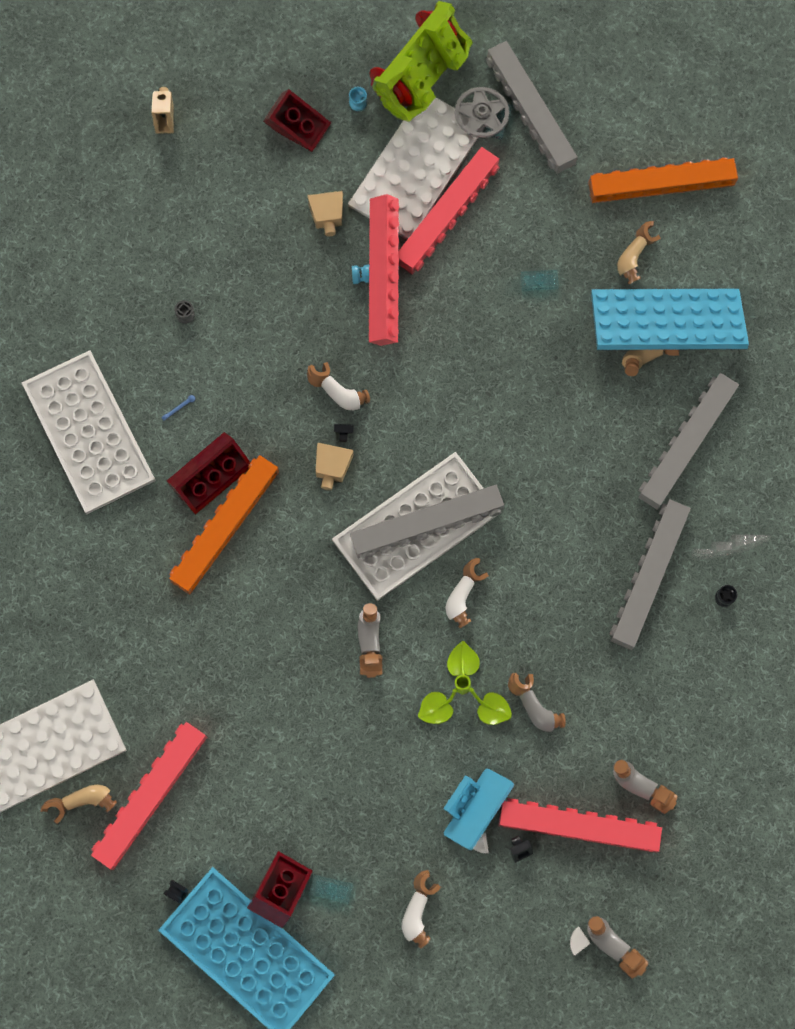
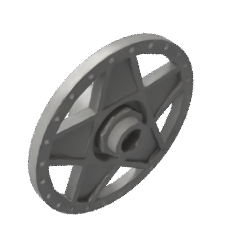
[455,87,509,138]

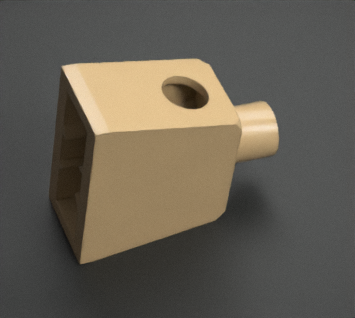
[152,87,174,133]
[308,191,343,236]
[316,443,353,490]

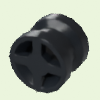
[163,880,189,904]

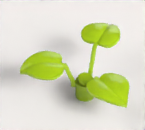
[418,641,512,725]

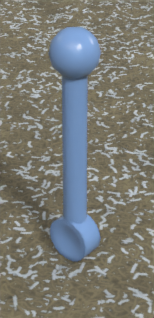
[161,395,195,421]

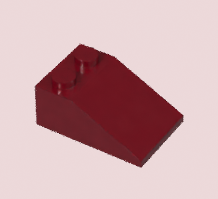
[263,89,331,152]
[247,851,313,928]

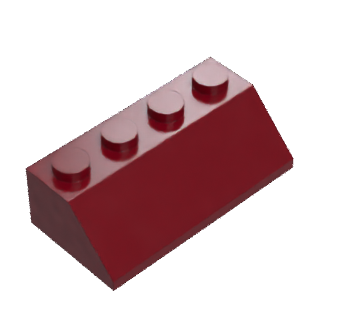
[167,432,250,515]

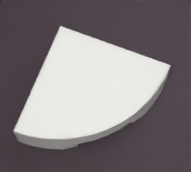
[473,833,489,853]
[570,926,591,955]

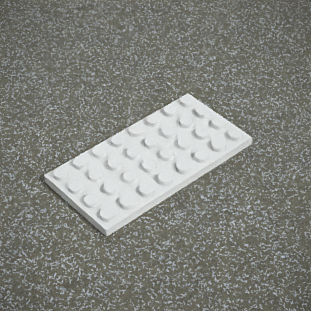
[348,98,485,240]
[22,350,156,515]
[332,452,498,601]
[0,680,127,813]

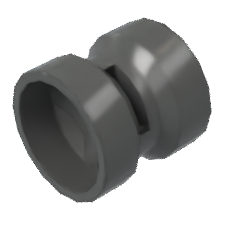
[175,300,195,324]

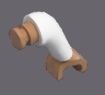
[307,362,370,411]
[445,558,489,628]
[402,870,441,948]

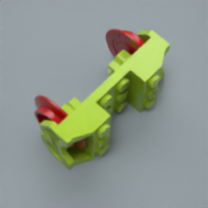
[369,1,473,122]

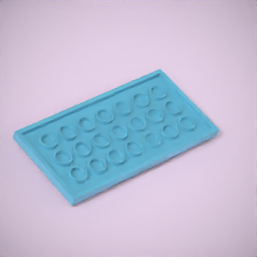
[591,289,749,350]
[158,867,335,1029]

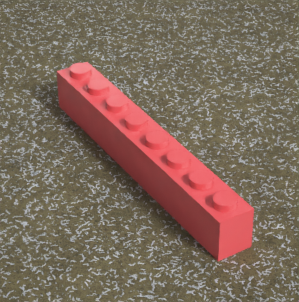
[398,147,500,274]
[369,194,399,346]
[91,722,207,870]
[498,798,662,853]

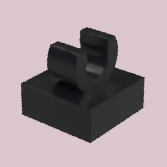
[334,423,354,442]
[510,835,533,863]

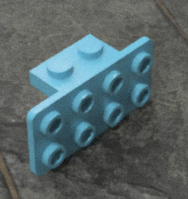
[443,769,514,850]

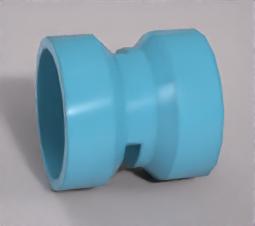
[349,87,367,111]
[352,265,369,284]

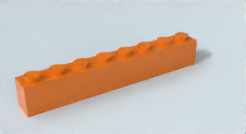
[588,157,738,203]
[169,455,279,595]

